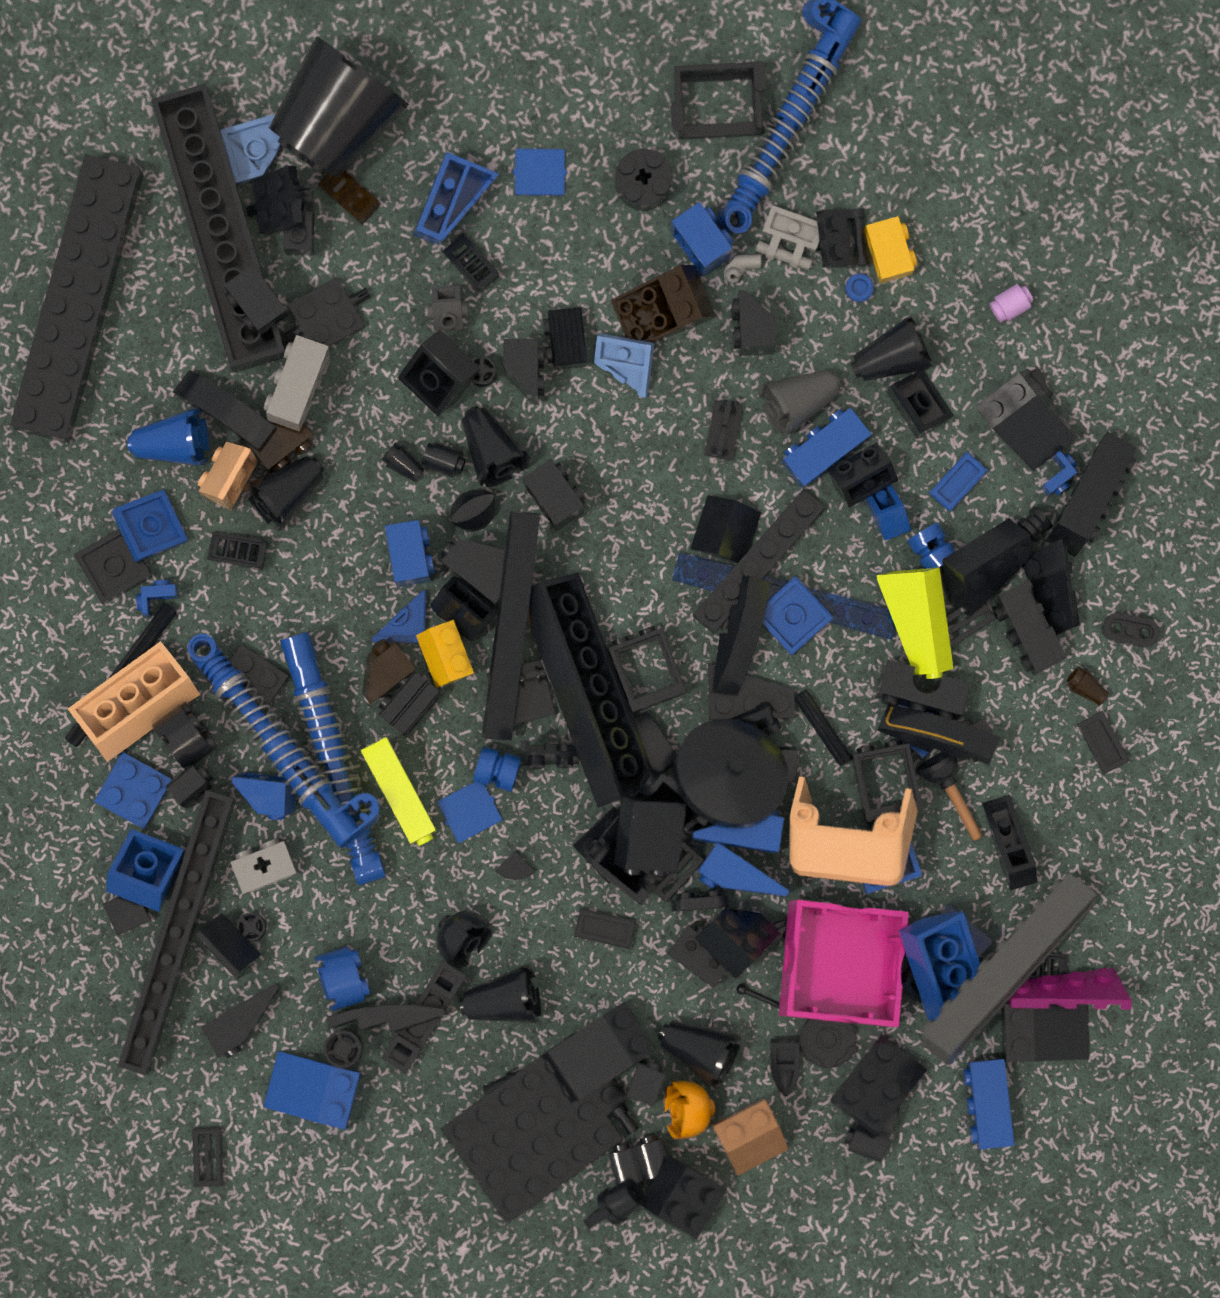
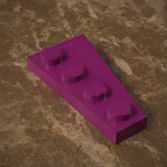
[1008,968,1132,1010]

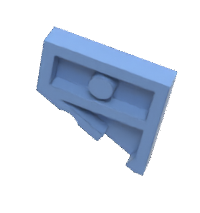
[594,333,654,398]

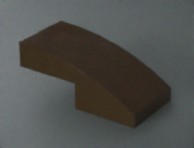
[317,172,381,225]

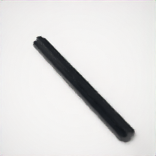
[65,603,177,747]

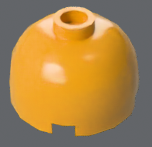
[664,1080,715,1139]

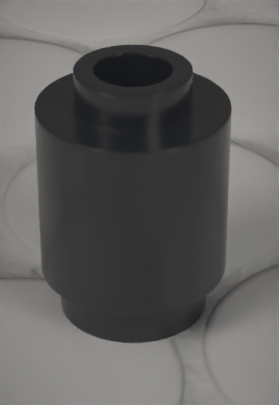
[422,442,466,478]

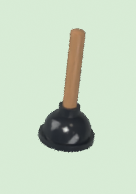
[915,752,982,841]

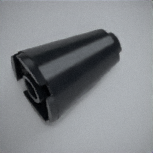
[851,316,933,381]
[462,406,530,487]
[244,456,324,531]
[459,965,542,1023]
[658,1021,742,1089]

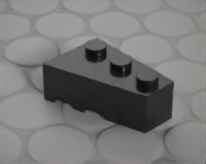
[942,518,1033,618]

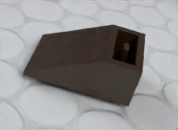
[611,265,716,343]

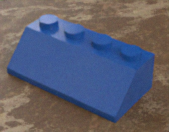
[899,911,997,1021]

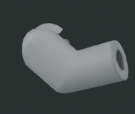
[723,254,761,283]

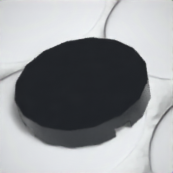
[799,1019,856,1068]

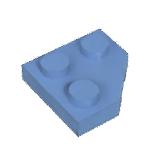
[220,114,282,185]

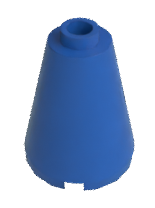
[127,409,210,466]

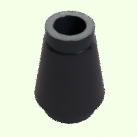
[381,442,425,482]

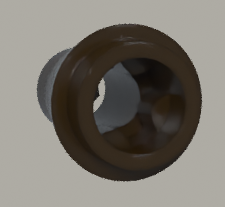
[1065,666,1109,706]

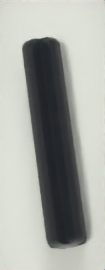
[794,690,852,766]

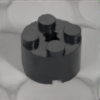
[615,149,672,211]
[152,702,218,769]

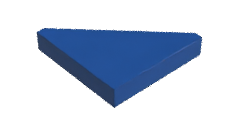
[372,591,426,644]

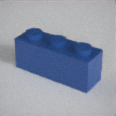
[782,408,872,489]
[963,1058,1014,1150]

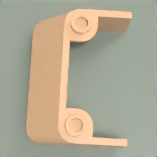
[790,777,918,886]

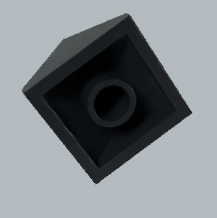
[887,371,954,439]
[690,495,761,564]
[195,913,261,980]

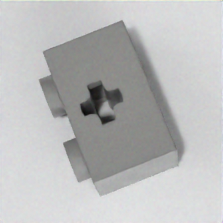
[230,838,298,895]

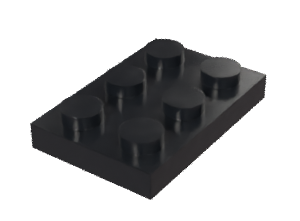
[830,1035,928,1136]

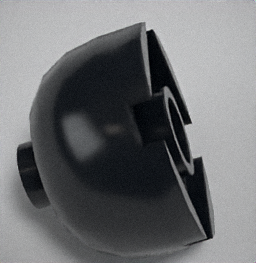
[436,910,492,969]

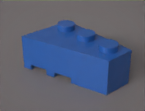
[413,152,499,246]

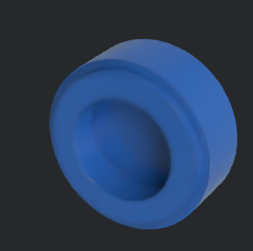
[845,273,874,303]

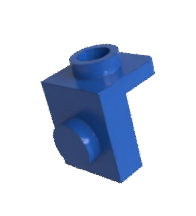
[1041,451,1078,496]
[136,580,178,617]

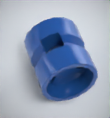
[907,522,955,568]
[473,746,522,792]

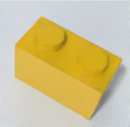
[864,216,917,284]
[416,620,474,688]

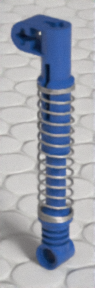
[716,0,862,234]
[280,631,386,886]
[188,634,381,848]

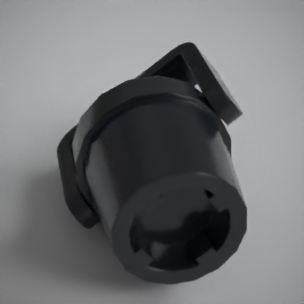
[583,1179,645,1229]

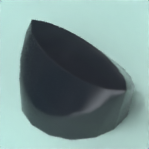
[450,490,495,532]

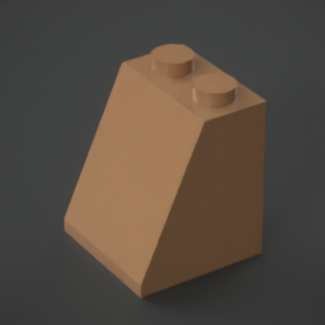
[711,1098,788,1175]

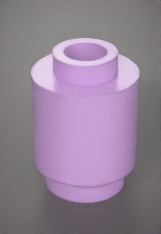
[989,284,1033,323]

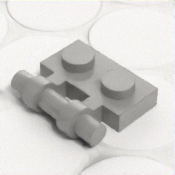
[756,205,819,270]

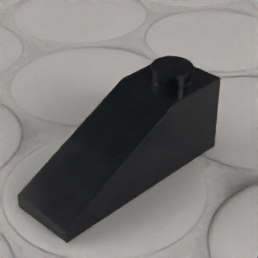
[982,795,1037,891]
[201,983,281,1059]

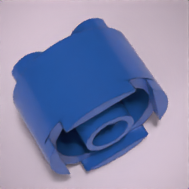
[315,946,370,1011]

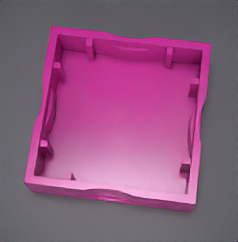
[778,900,909,1027]

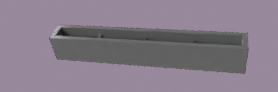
[921,873,1096,1067]

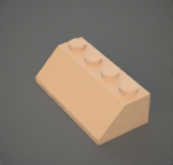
[68,641,200,762]

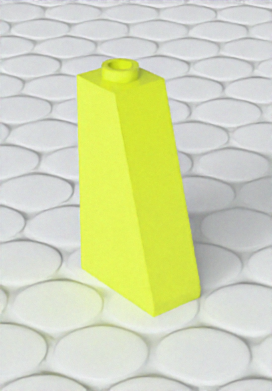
[877,567,954,679]
[361,737,436,846]

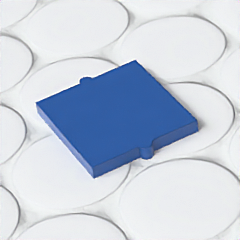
[512,149,567,196]
[437,782,502,843]

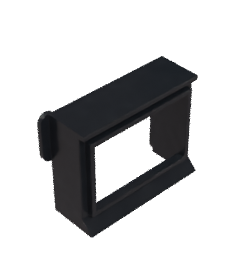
[671,61,766,140]

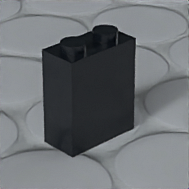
[614,796,686,876]

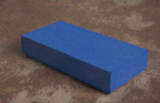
[928,452,988,512]

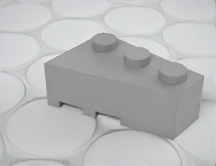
[264,335,330,432]

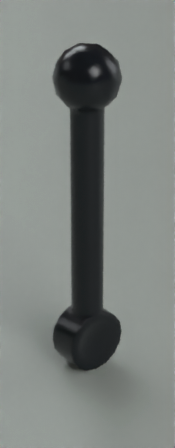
[736,984,780,1009]

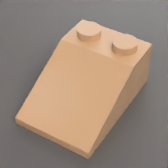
[198,442,258,511]

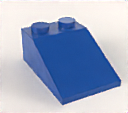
[691,811,784,854]
[697,842,789,897]
[264,1051,362,1130]

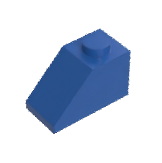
[865,485,911,541]
[232,772,296,820]

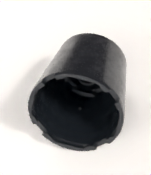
[269,36,409,179]

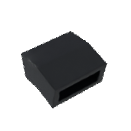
[103,896,151,936]

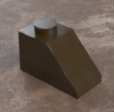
[362,637,415,704]

